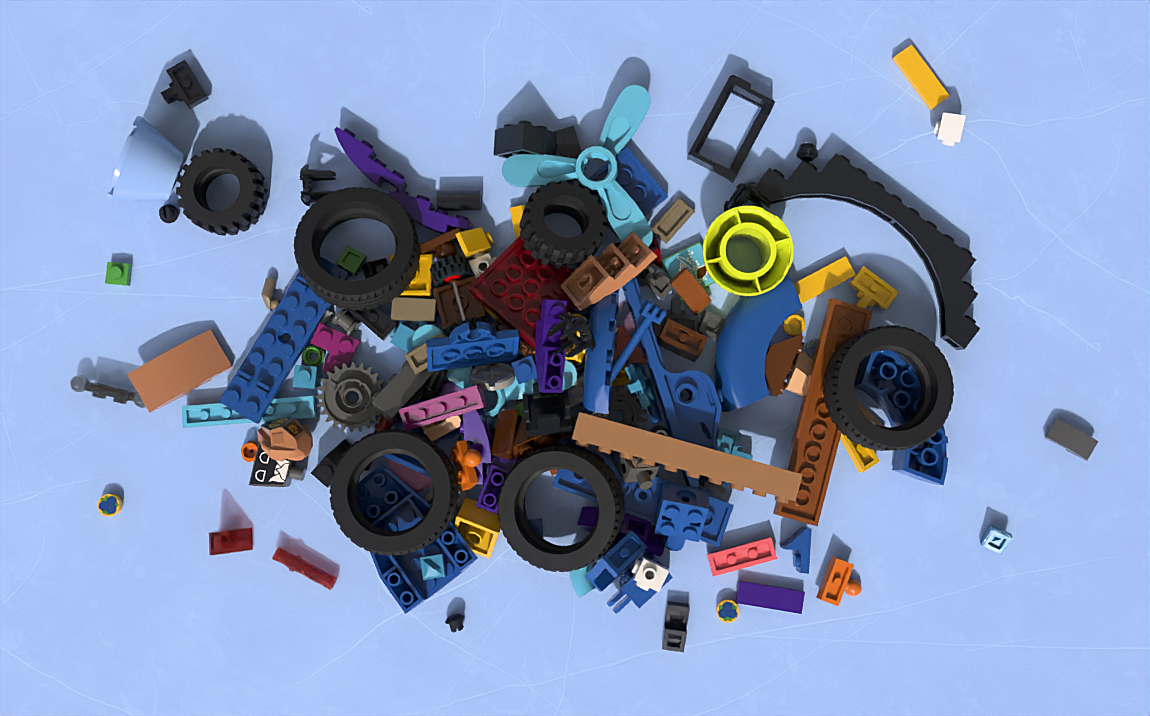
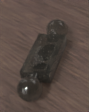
[70,375,146,408]

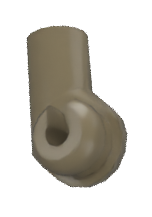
[261,278,281,311]

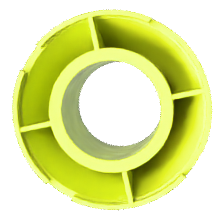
[702,206,793,296]

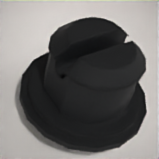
[159,204,179,223]
[445,613,464,633]

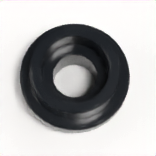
[796,143,818,162]

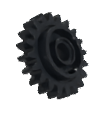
[592,386,648,430]

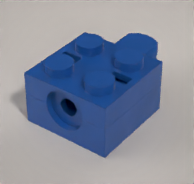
[654,482,709,551]
[606,553,673,614]

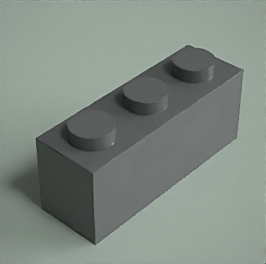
[372,360,434,425]

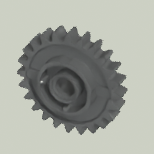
[316,361,385,433]

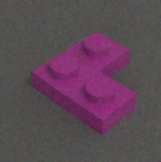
[310,323,360,374]

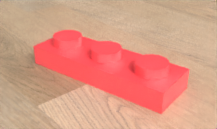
[706,537,777,577]

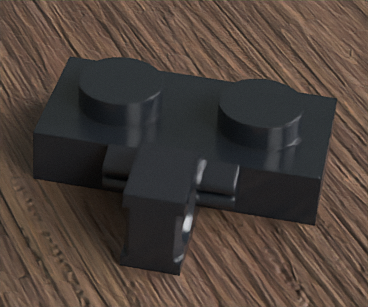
[161,60,209,109]
[654,299,698,337]

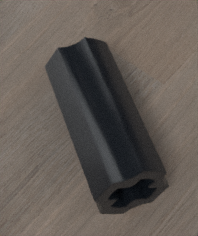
[436,190,482,211]

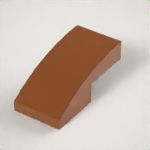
[669,267,712,315]

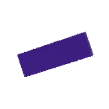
[735,580,805,614]

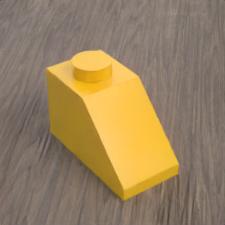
[455,227,494,261]

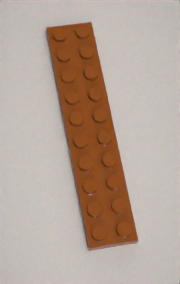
[773,298,873,526]

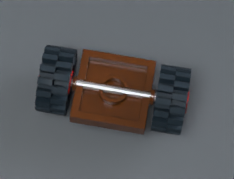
[430,255,488,337]

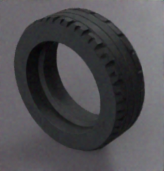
[294,187,420,311]
[823,325,954,451]
[329,429,459,556]
[497,444,625,572]

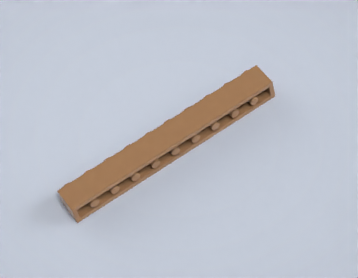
[572,412,803,504]

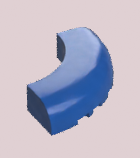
[714,274,803,412]
[583,288,620,414]
[854,350,948,485]

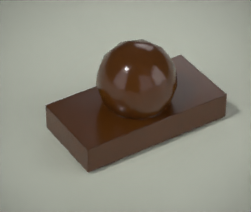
[419,228,462,260]

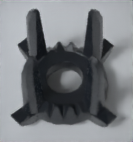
[300,164,336,206]
[724,182,770,212]
[547,314,595,357]

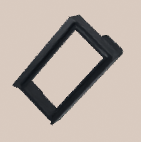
[687,75,776,183]

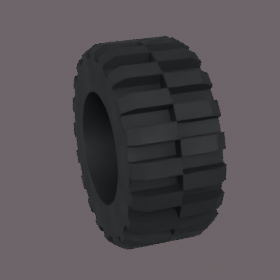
[176,148,268,236]
[520,181,607,269]

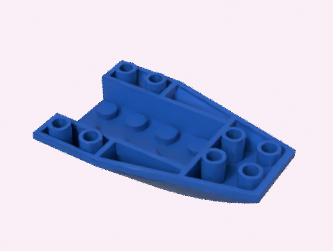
[357,464,478,614]

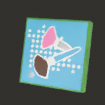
[661,241,715,299]

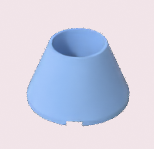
[107,116,185,201]

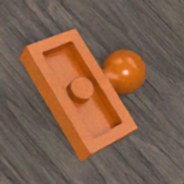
[450,440,482,491]
[816,556,862,606]

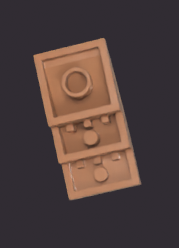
[561,231,657,310]
[127,329,232,413]

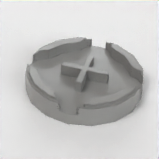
[470,363,515,391]

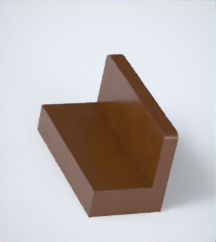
[657,318,708,362]
[491,409,522,460]

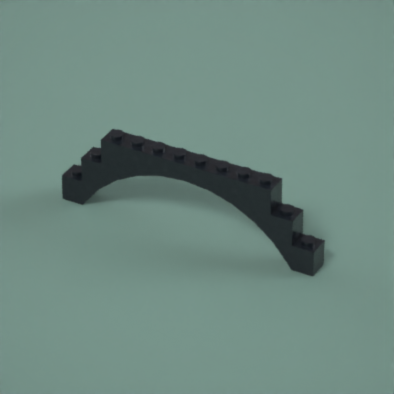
[754,153,980,350]

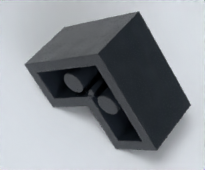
[493,121,556,159]

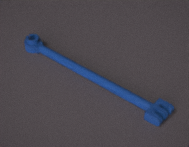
[564,299,667,446]

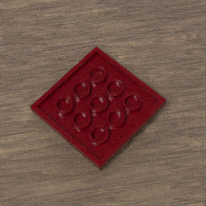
[467,236,575,349]

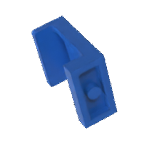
[585,530,647,592]

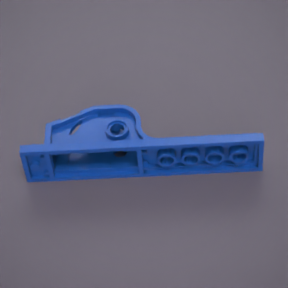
[622,276,723,488]

